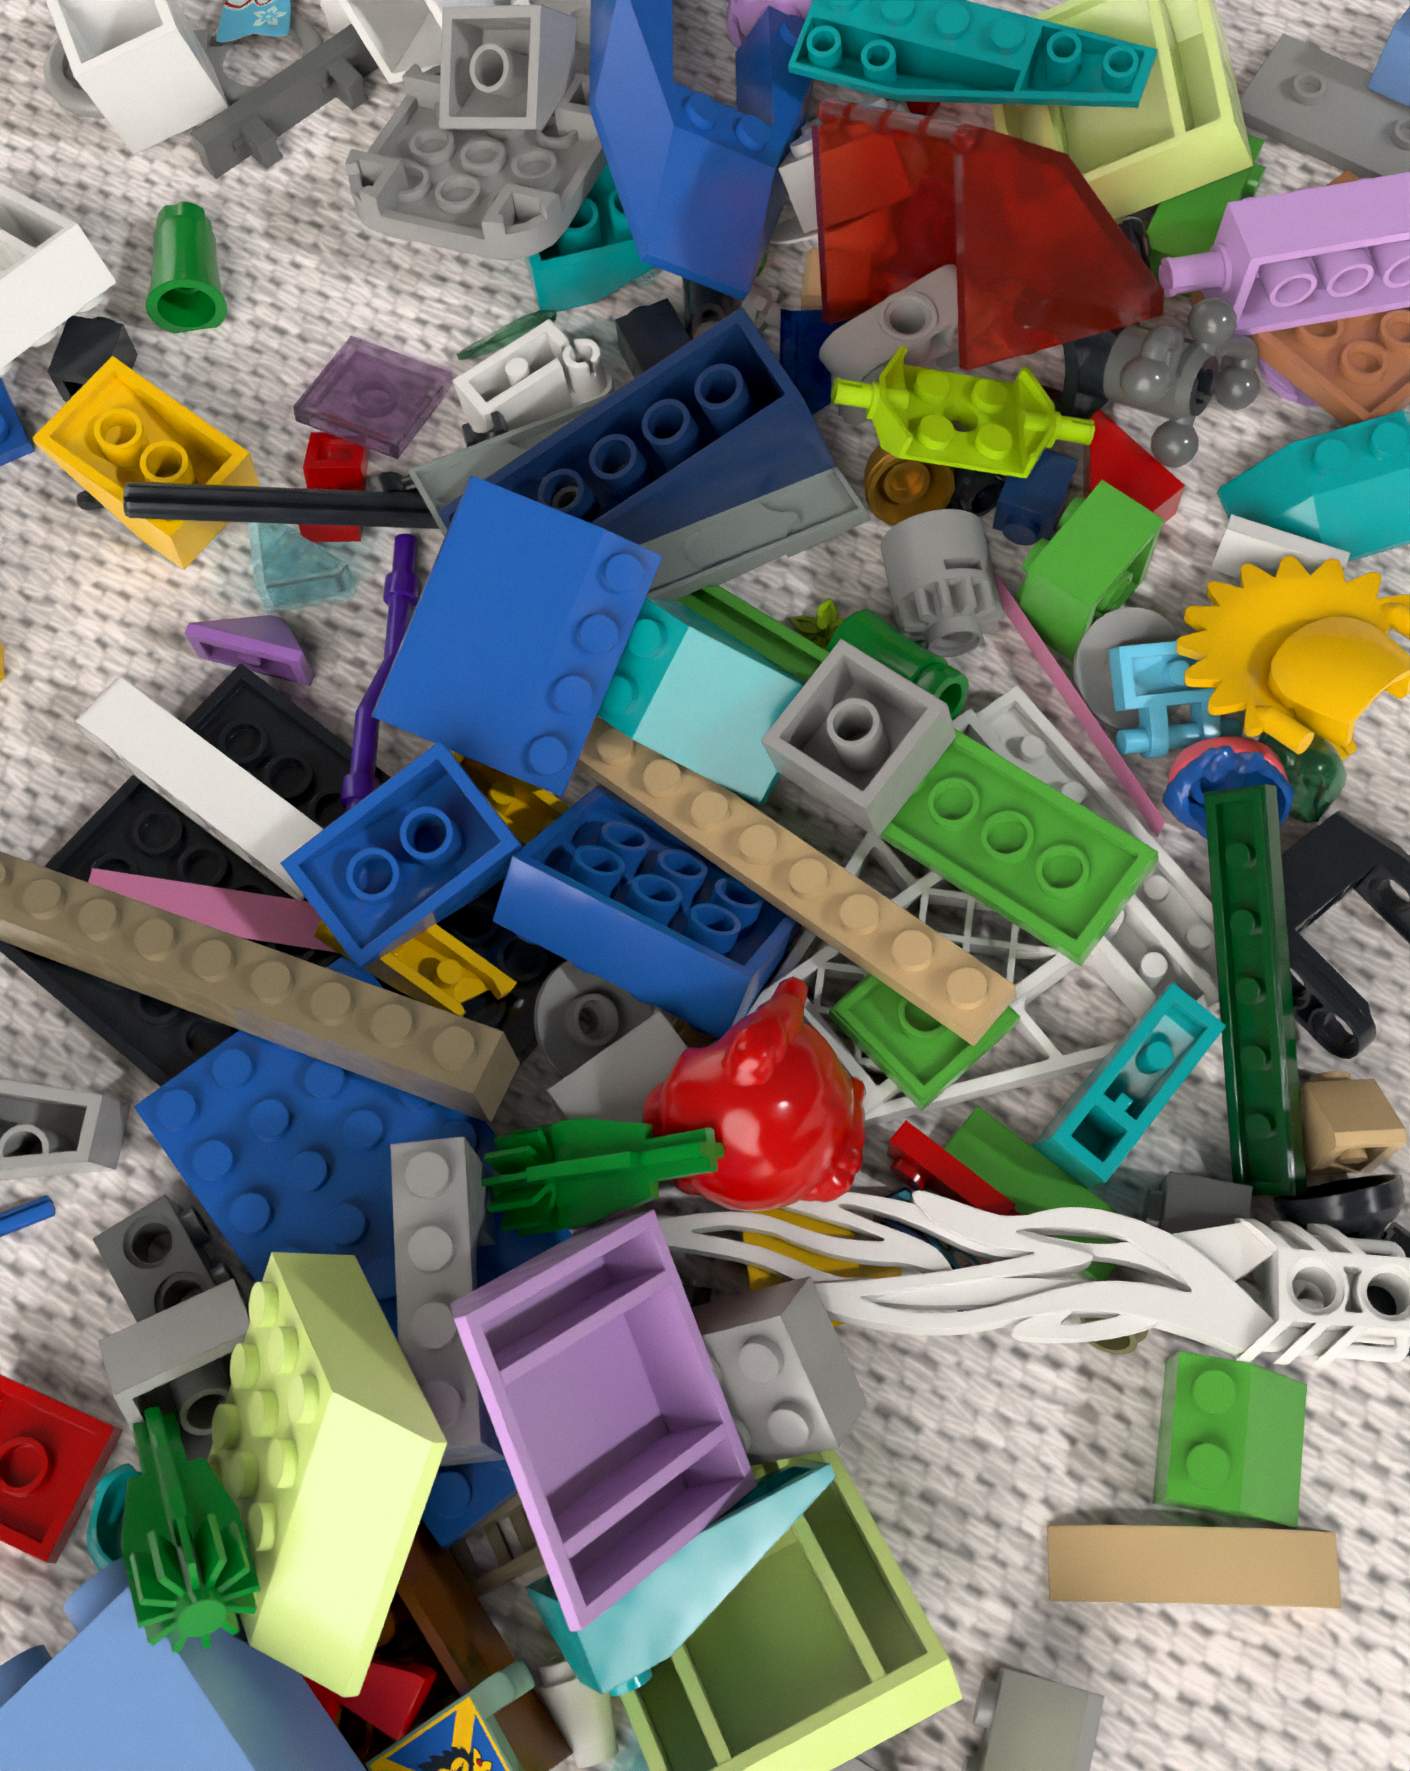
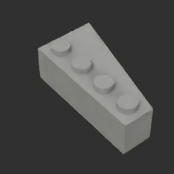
[0,1078,131,1180]

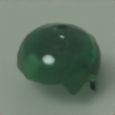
[1257,729,1347,824]

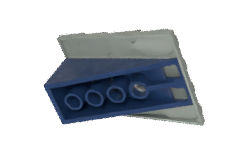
[407,307,871,601]

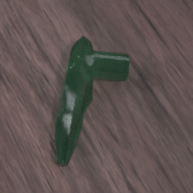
[456,310,557,360]

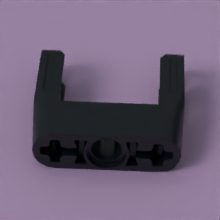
[1281,810,1410,1059]

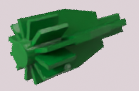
[481,1118,724,1237]
[121,1406,260,1653]

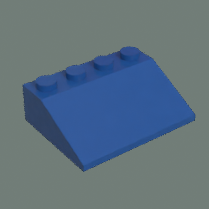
[371,475,663,797]
[493,785,802,1039]

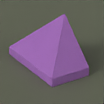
[185,615,314,686]

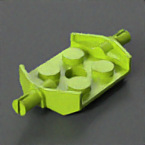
[831,345,1095,479]

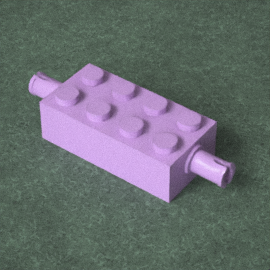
[1159,172,1410,336]

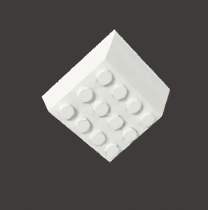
[0,183,116,377]

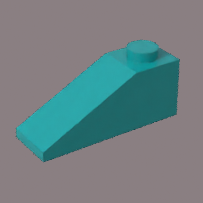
[1032,982,1226,1189]

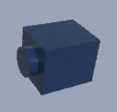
[993,450,1078,546]

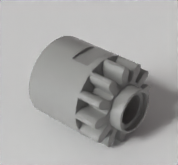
[881,509,1004,658]

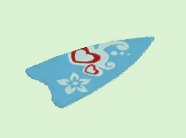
[216,0,291,42]

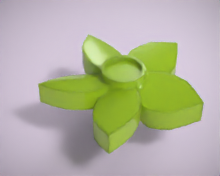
[790,598,846,650]

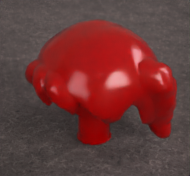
[642,976,866,1212]

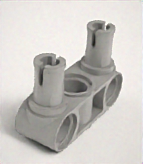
[819,264,993,425]

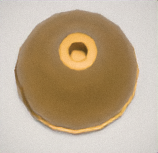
[864,444,955,526]

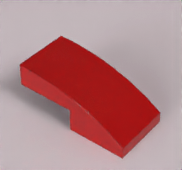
[298,431,370,543]

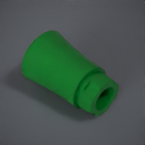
[146,201,227,333]
[826,609,969,721]

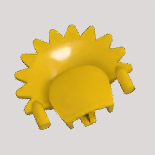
[1176,555,1410,764]

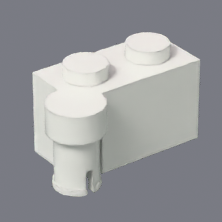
[452,319,615,433]

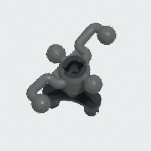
[1009,286,1260,468]

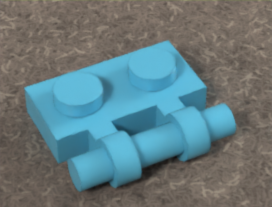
[1108,641,1242,759]

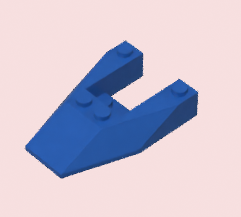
[589,0,815,301]

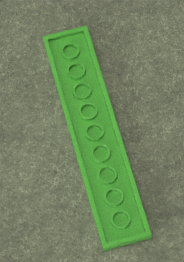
[676,585,1159,966]

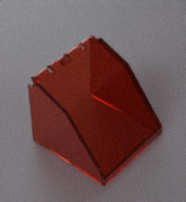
[811,98,1164,371]

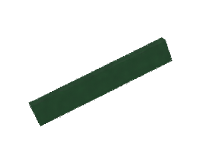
[1204,784,1307,1196]

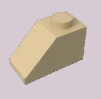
[1300,1071,1408,1176]

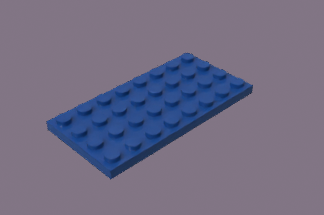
[134,956,573,1550]

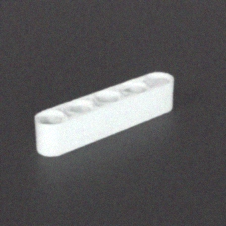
[74,677,323,901]

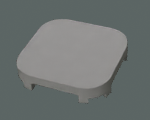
[345,64,607,260]

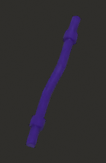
[340,533,421,812]

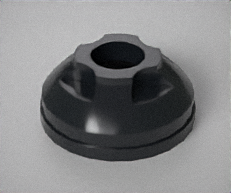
[1273,1174,1405,1240]

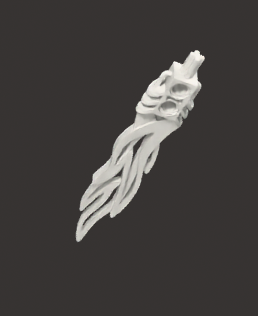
[659,1190,1410,1368]

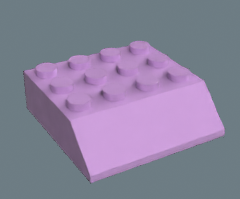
[450,1209,758,1632]

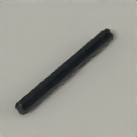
[123,481,440,529]

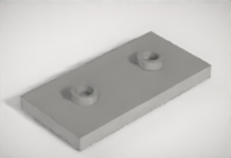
[1239,34,1410,179]

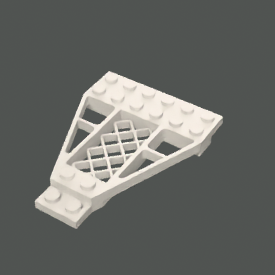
[709,685,1220,1128]

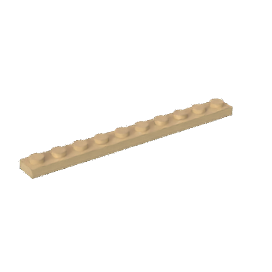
[576,715,1016,1046]

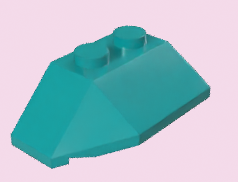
[1217,410,1410,563]

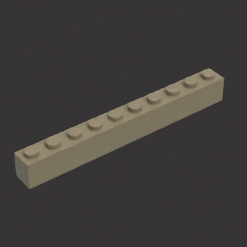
[0,851,520,1123]

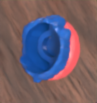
[1162,735,1294,839]

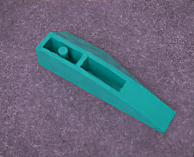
[788,0,1158,108]

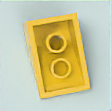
[32,356,260,570]

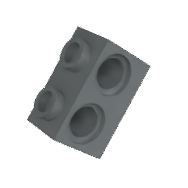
[93,1195,244,1323]

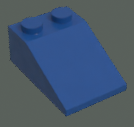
[280,741,524,970]

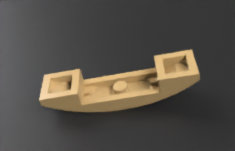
[1047,1525,1342,1609]

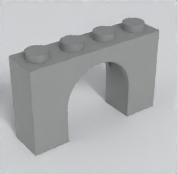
[391,1137,506,1466]

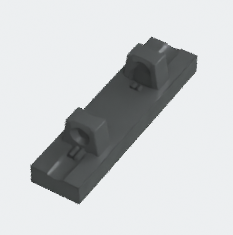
[191,24,379,179]

